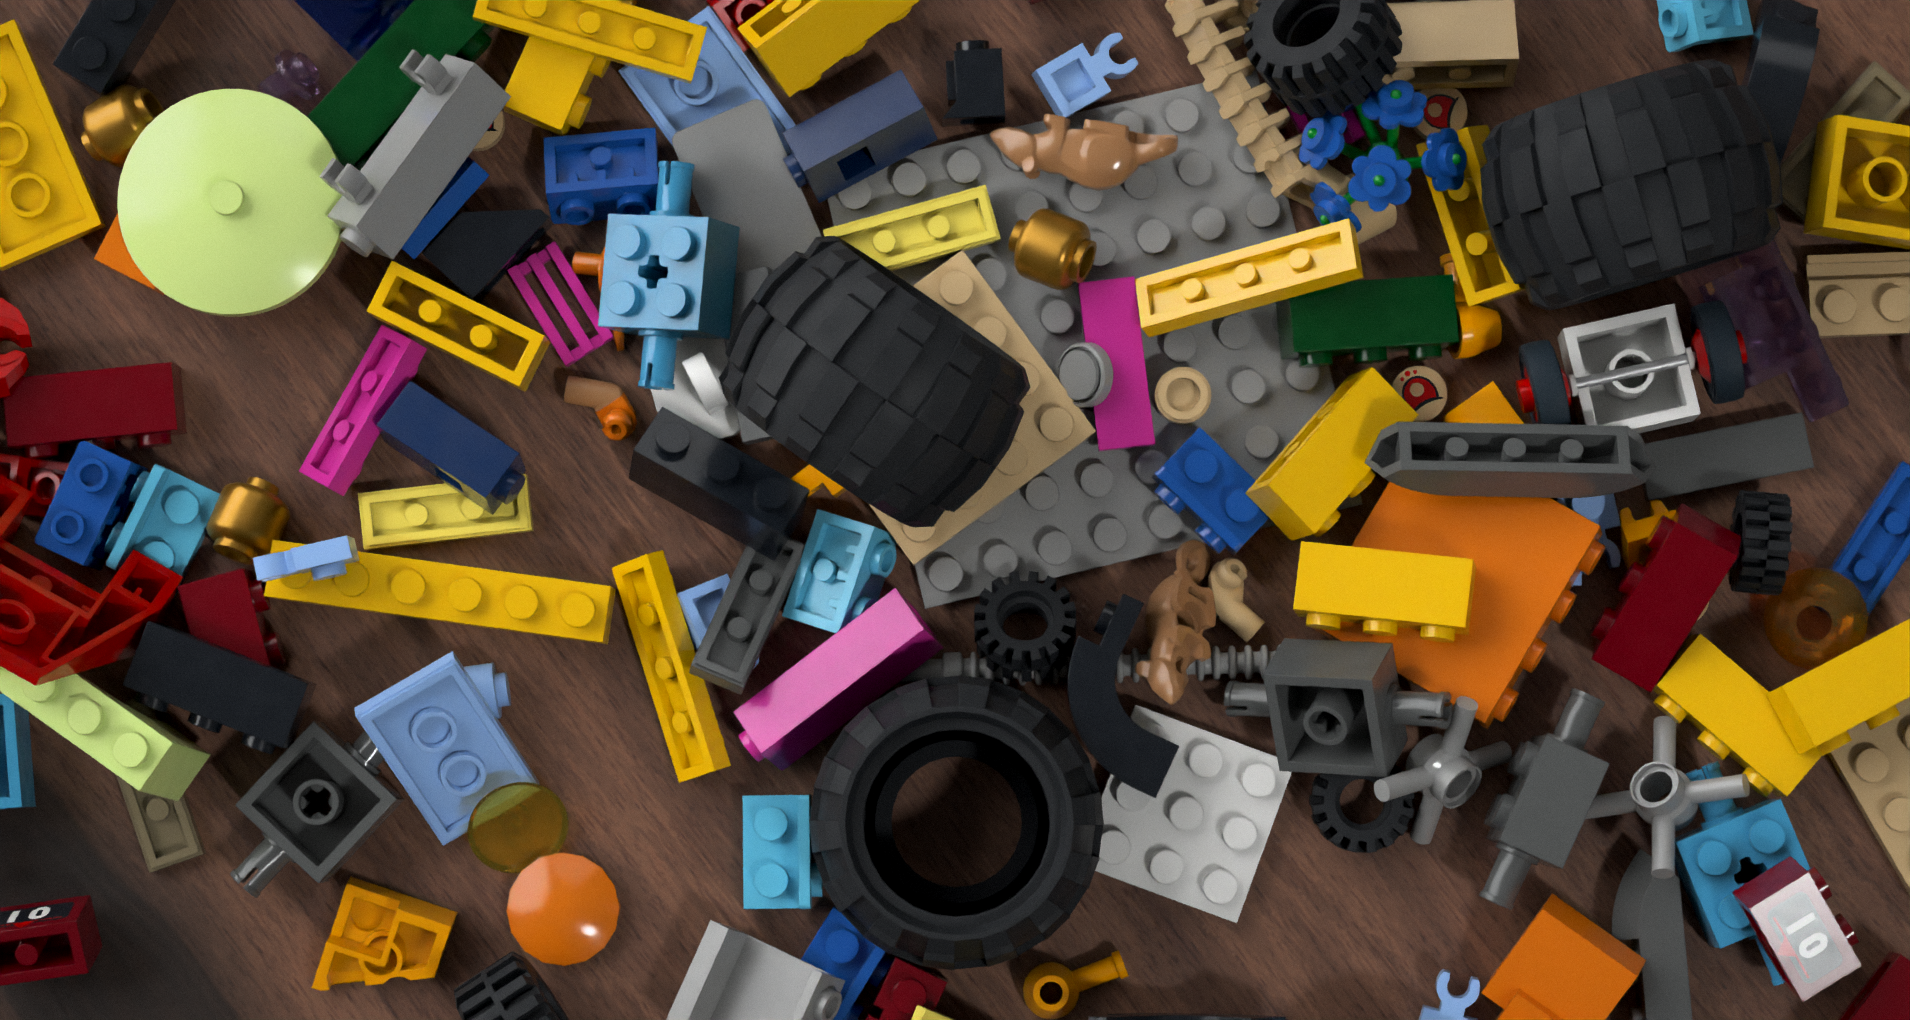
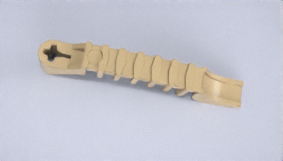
[1165,0,1397,245]

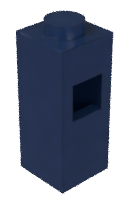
[782,70,938,203]
[376,381,526,515]

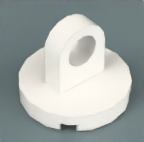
[651,337,740,440]

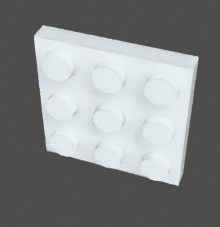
[1095,705,1292,923]

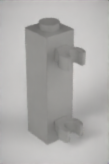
[319,50,511,259]

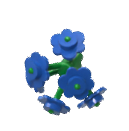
[1299,80,1467,233]

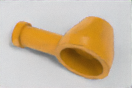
[1439,253,1502,359]
[1023,950,1129,1019]

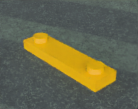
[473,0,707,84]
[1135,218,1364,337]
[612,550,731,783]

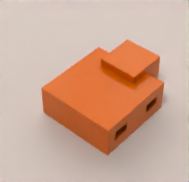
[1481,893,1646,1020]

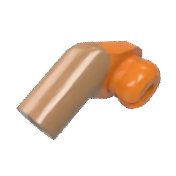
[564,375,637,441]

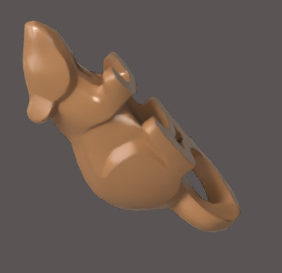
[990,114,1178,191]
[1135,540,1216,705]

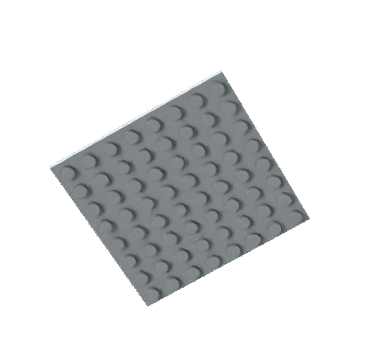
[828,70,1363,609]

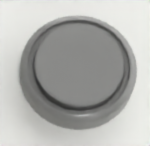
[1057,342,1113,407]

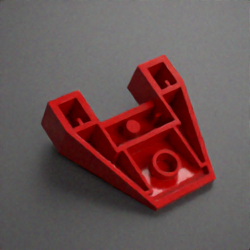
[0,474,183,686]

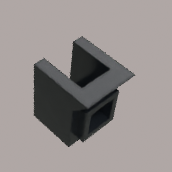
[942,40,1006,127]

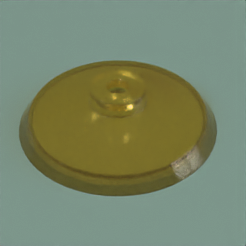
[467,782,569,873]

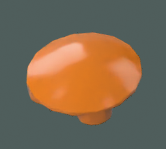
[507,852,621,966]

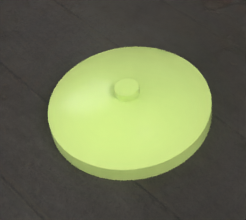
[117,89,344,317]

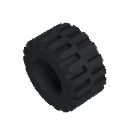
[1244,0,1403,117]
[454,951,569,1020]

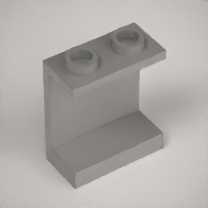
[666,920,845,1020]

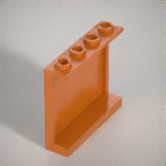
[1312,481,1606,729]

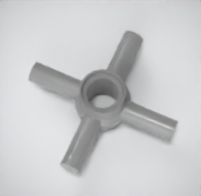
[1374,696,1512,845]
[1585,716,1750,879]

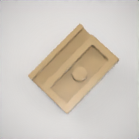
[1803,252,1910,339]

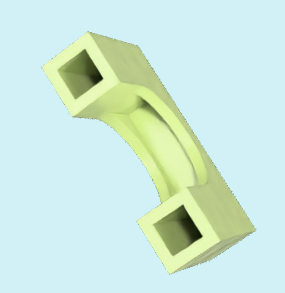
[0,666,211,801]

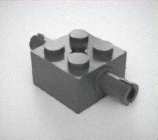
[1224,638,1453,777]
[1479,688,1610,911]
[230,721,405,898]

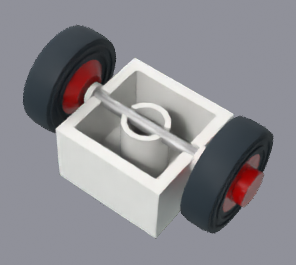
[1516,300,1747,433]

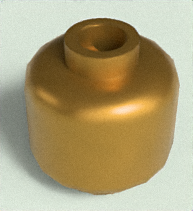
[81,84,165,168]
[1008,208,1097,290]
[206,477,290,565]

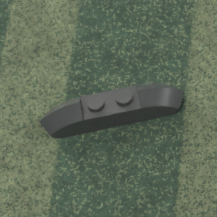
[1364,422,1656,498]
[1612,849,1693,1020]

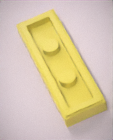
[823,185,1001,271]
[358,474,534,550]

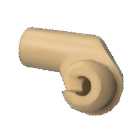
[1208,557,1265,643]

